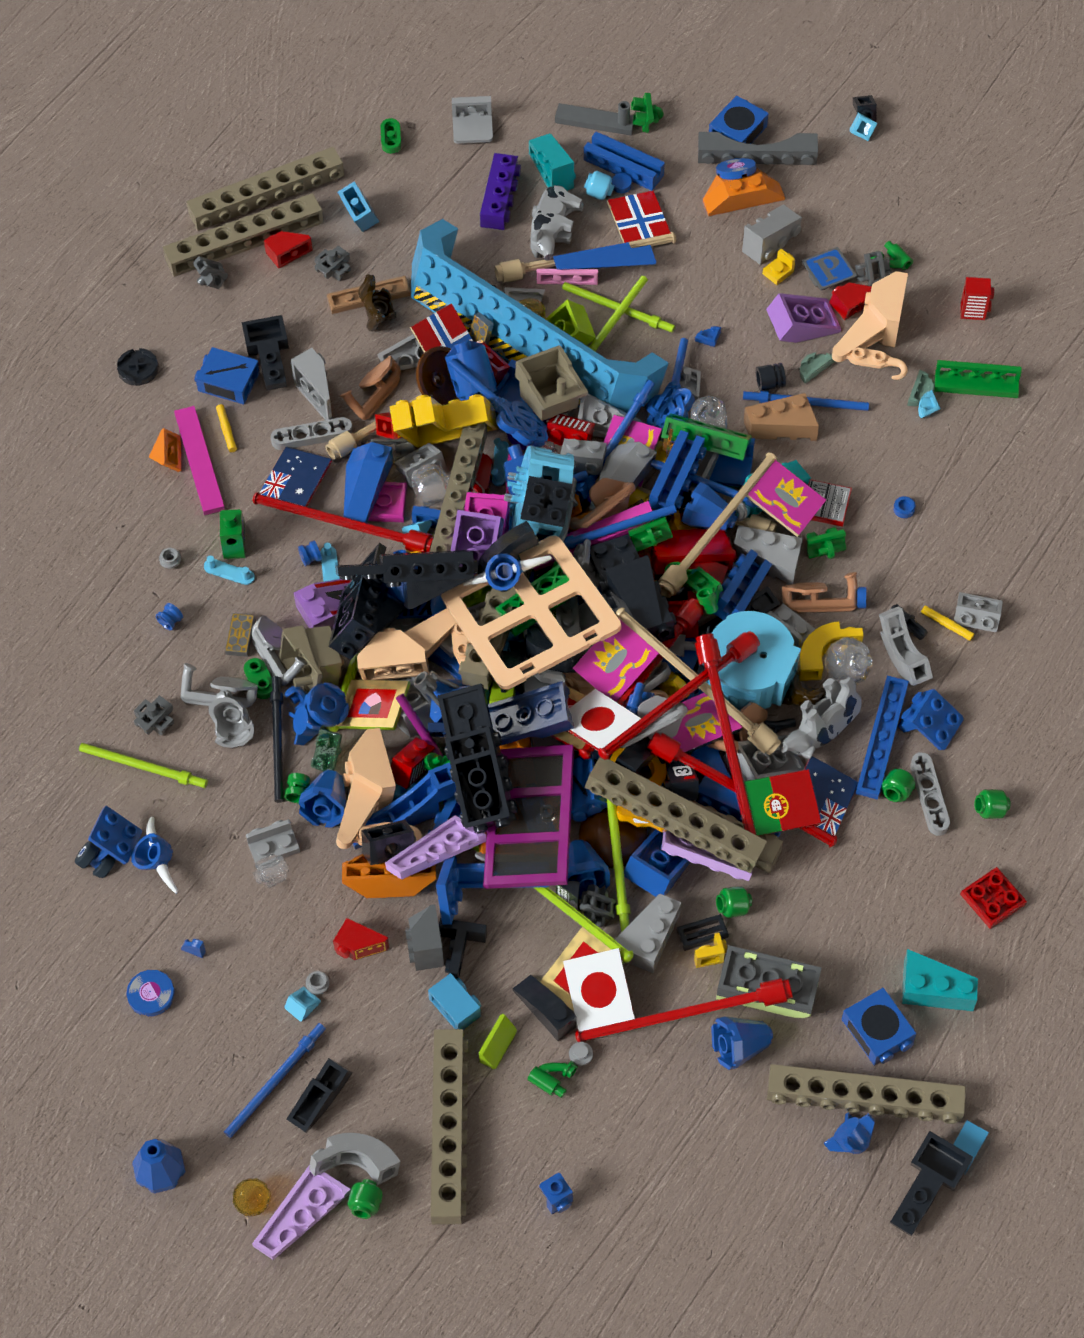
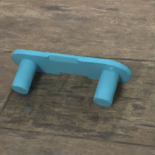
[491,438,510,486]
[320,542,340,582]
[204,555,255,585]

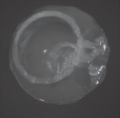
[688,395,728,429]
[411,463,450,510]
[824,637,872,685]

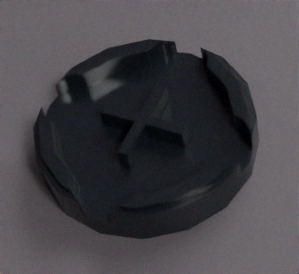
[117,348,159,386]

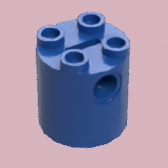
[445,340,497,401]

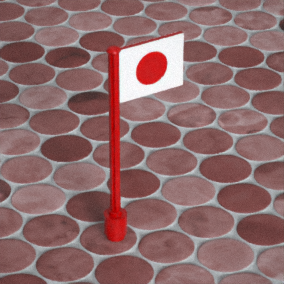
[567,631,760,760]
[563,948,793,1042]

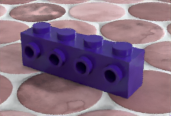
[480,153,521,230]

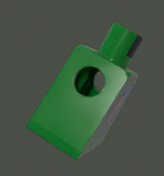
[220,509,245,559]

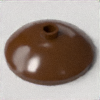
[416,346,464,406]
[579,805,648,868]

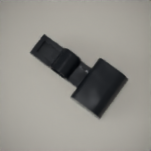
[241,315,289,391]
[890,1131,973,1237]

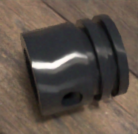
[755,363,786,391]

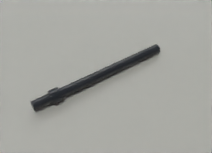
[270,676,284,803]

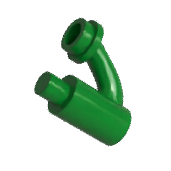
[871,241,913,270]
[527,1060,578,1098]

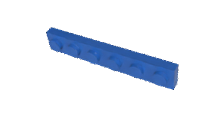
[856,675,909,800]

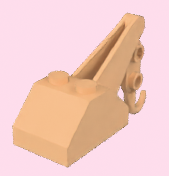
[832,271,908,380]
[357,602,471,680]
[336,728,423,849]

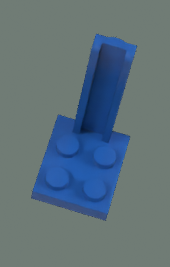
[436,855,550,924]

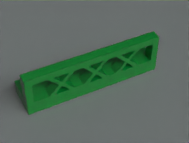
[934,360,1022,398]
[661,413,752,460]
[495,564,572,637]

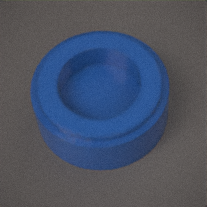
[612,173,632,193]
[893,496,916,518]
[857,587,867,609]

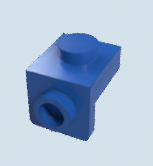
[539,1173,573,1214]

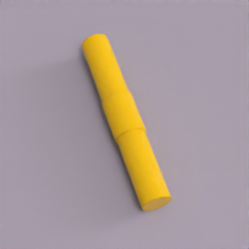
[216,404,237,453]
[921,605,974,641]

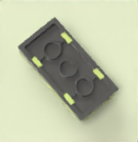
[716,945,822,1018]

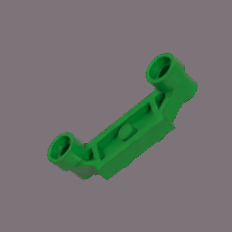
[665,562,723,614]

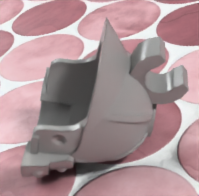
[209,691,254,748]

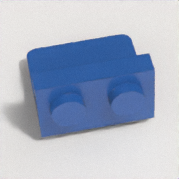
[709,438,755,487]
[898,689,963,750]

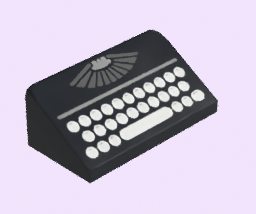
[556,880,580,910]

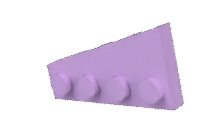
[385,815,486,880]
[662,830,752,881]
[252,1165,351,1260]

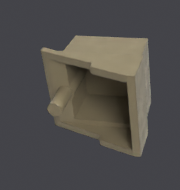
[515,345,588,421]
[279,625,344,694]

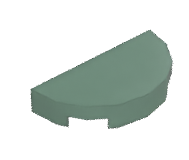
[799,352,835,384]
[907,370,935,407]

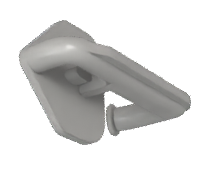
[252,615,307,687]
[181,663,258,708]
[620,695,688,748]

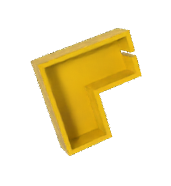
[389,394,498,448]

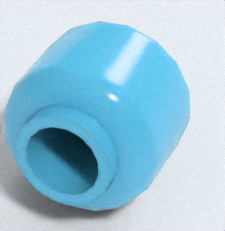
[584,171,615,200]

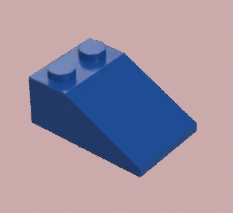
[624,829,690,897]

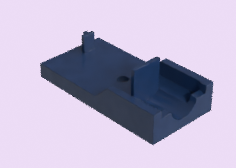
[488,681,575,746]

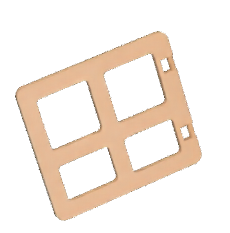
[441,536,622,690]

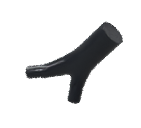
[764,718,796,734]

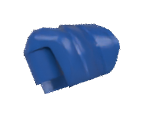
[284,686,306,710]

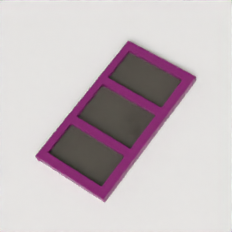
[483,745,574,889]

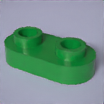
[380,118,401,154]
[244,658,272,699]

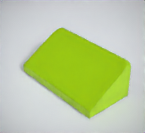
[479,1014,517,1069]

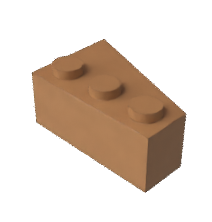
[744,393,819,441]

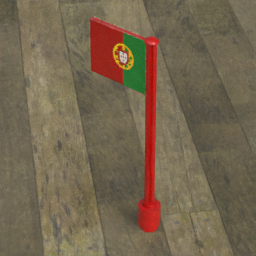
[695,634,821,836]

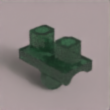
[310,728,342,772]

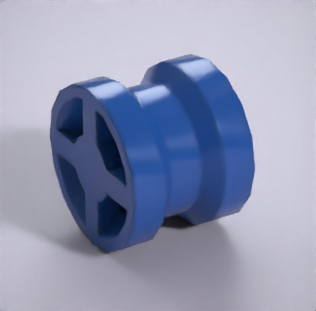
[298,541,322,567]
[155,603,184,631]

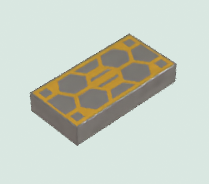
[469,312,494,345]
[225,613,255,657]

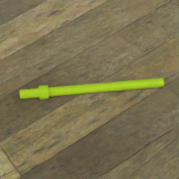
[587,276,648,352]
[562,282,675,333]
[79,743,208,788]
[606,799,631,933]

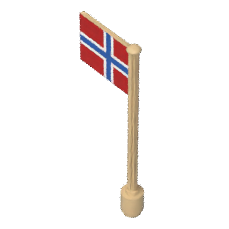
[495,191,676,283]
[325,303,473,460]

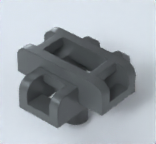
[315,246,351,281]
[855,251,892,286]
[193,257,228,289]
[134,695,174,735]
[580,884,617,927]

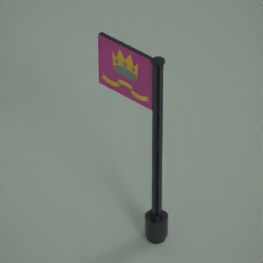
[672,693,742,762]

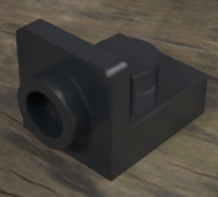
[853,95,877,122]

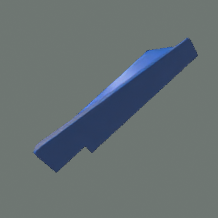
[553,242,656,270]

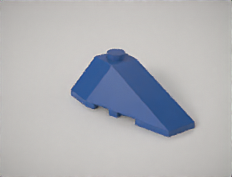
[344,442,394,523]

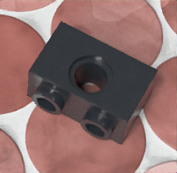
[361,819,414,865]

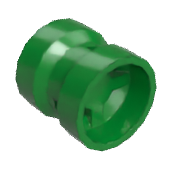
[284,773,311,804]

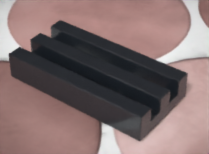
[676,914,729,951]

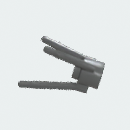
[361,437,414,463]
[413,671,459,708]

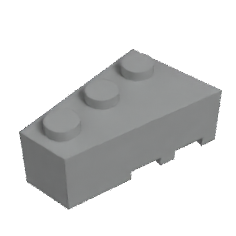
[742,204,802,265]
[733,525,802,585]
[615,894,681,973]

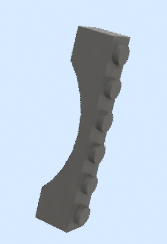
[698,132,818,165]

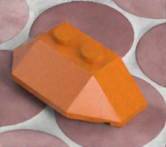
[703,168,785,216]
[342,854,436,898]

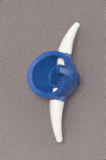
[463,554,552,591]
[131,817,178,893]

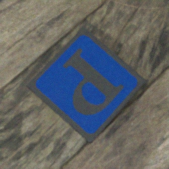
[802,247,857,291]

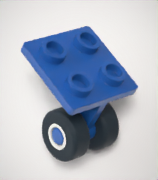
[75,806,142,878]

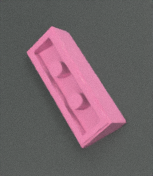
[537,269,598,285]

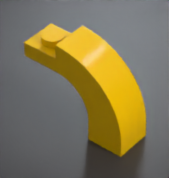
[798,621,863,681]

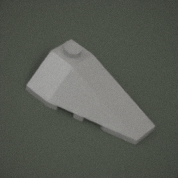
[377,334,424,373]
[589,442,657,511]

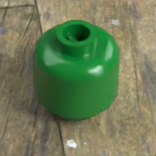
[882,769,915,802]
[974,789,1011,819]
[716,886,752,918]
[347,1179,383,1219]

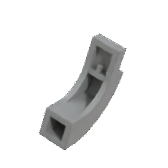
[879,606,933,686]
[309,1133,401,1185]

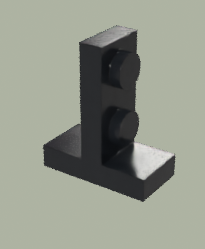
[439,918,487,979]

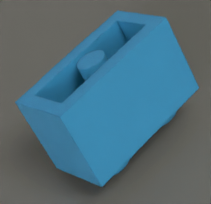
[338,181,380,232]
[428,973,481,1030]

